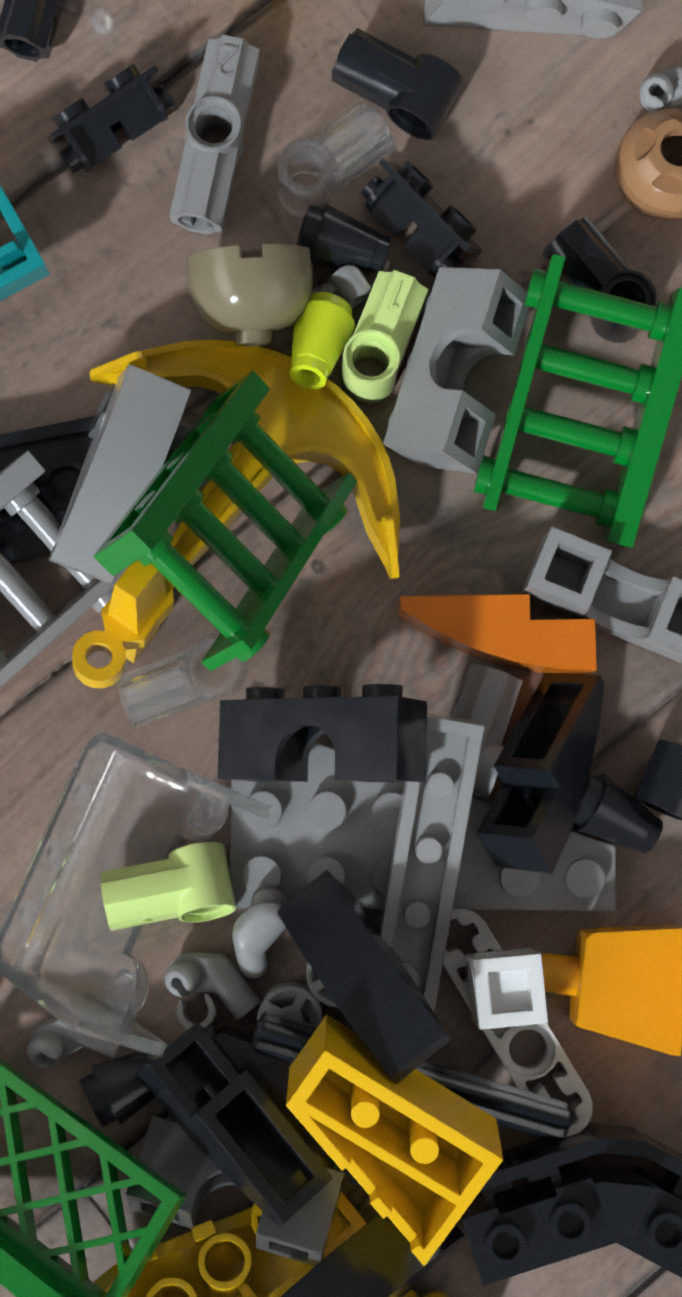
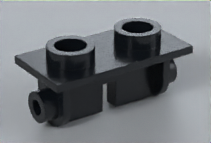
[47,64,175,174]
[361,159,483,277]

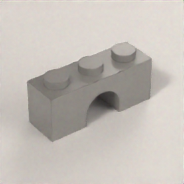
[383,267,529,474]
[520,526,682,663]

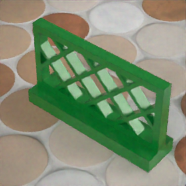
[0,1058,187,1297]

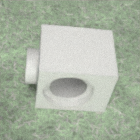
[465,948,548,1030]

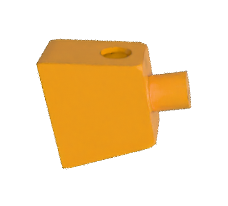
[539,924,682,1056]

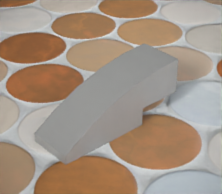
[49,364,191,584]

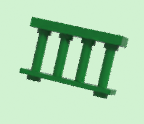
[473,254,682,548]
[93,370,357,671]

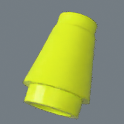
[289,292,355,389]

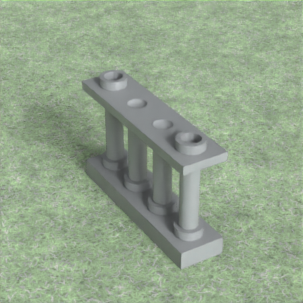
[0,451,128,688]

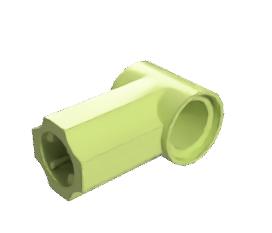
[341,270,429,404]
[100,842,236,931]

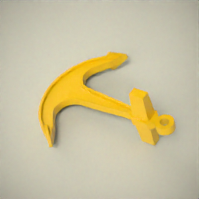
[72,340,400,688]

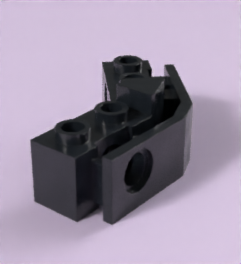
[461,1123,682,1286]

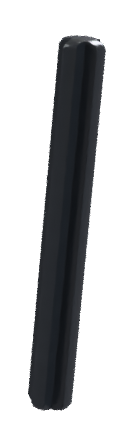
[251,1013,572,1142]

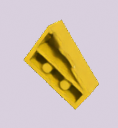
[286,1014,503,1266]

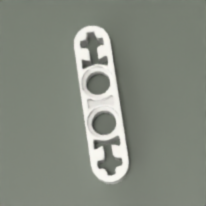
[443,908,593,1137]

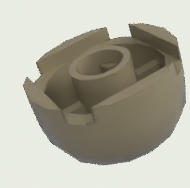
[186,243,313,347]

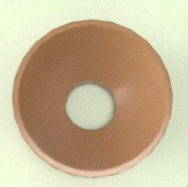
[615,107,682,221]

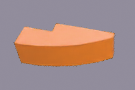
[398,594,597,675]

